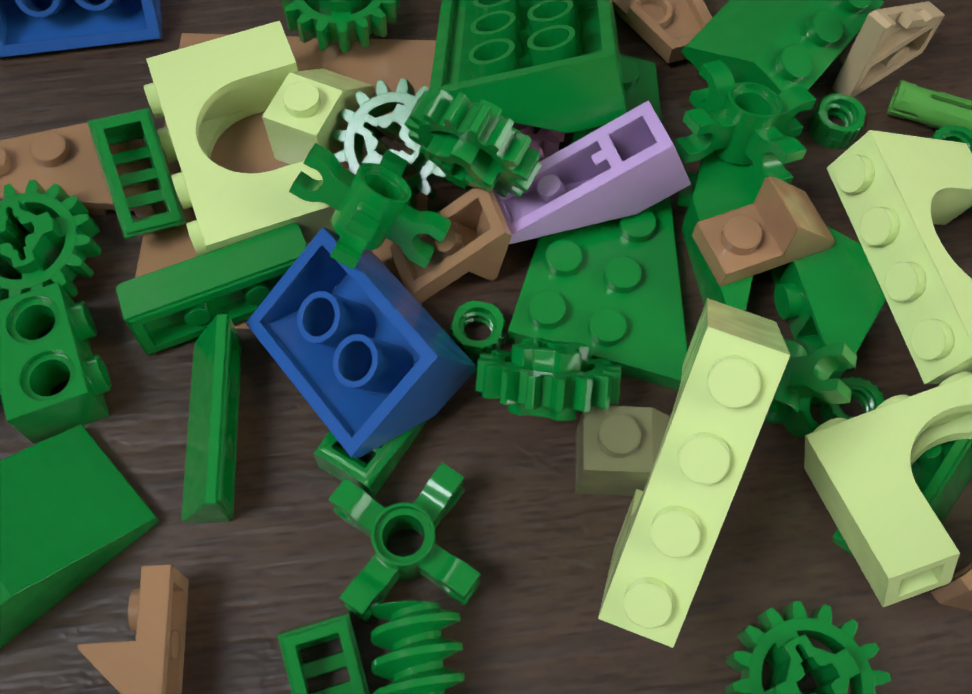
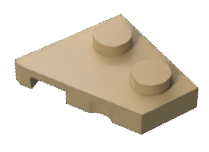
[832,1,945,97]

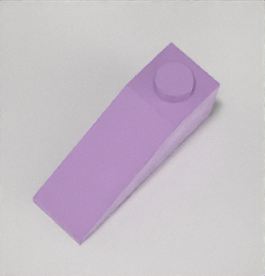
[493,100,691,244]

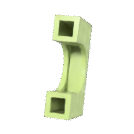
[143,21,336,256]
[827,130,972,384]
[598,298,790,648]
[804,371,972,607]

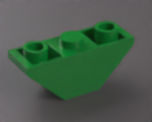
[769,226,886,379]

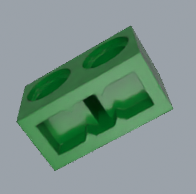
[0,282,112,443]

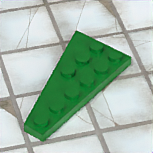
[507,54,687,391]

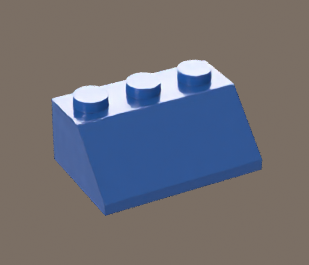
[0,0,162,57]
[246,227,477,458]

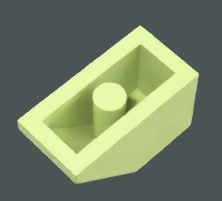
[262,68,374,165]

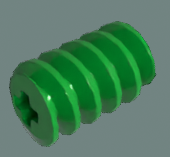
[370,601,465,694]

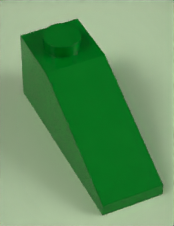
[676,152,763,311]

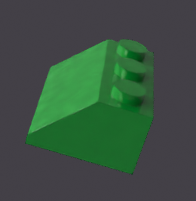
[680,0,884,95]

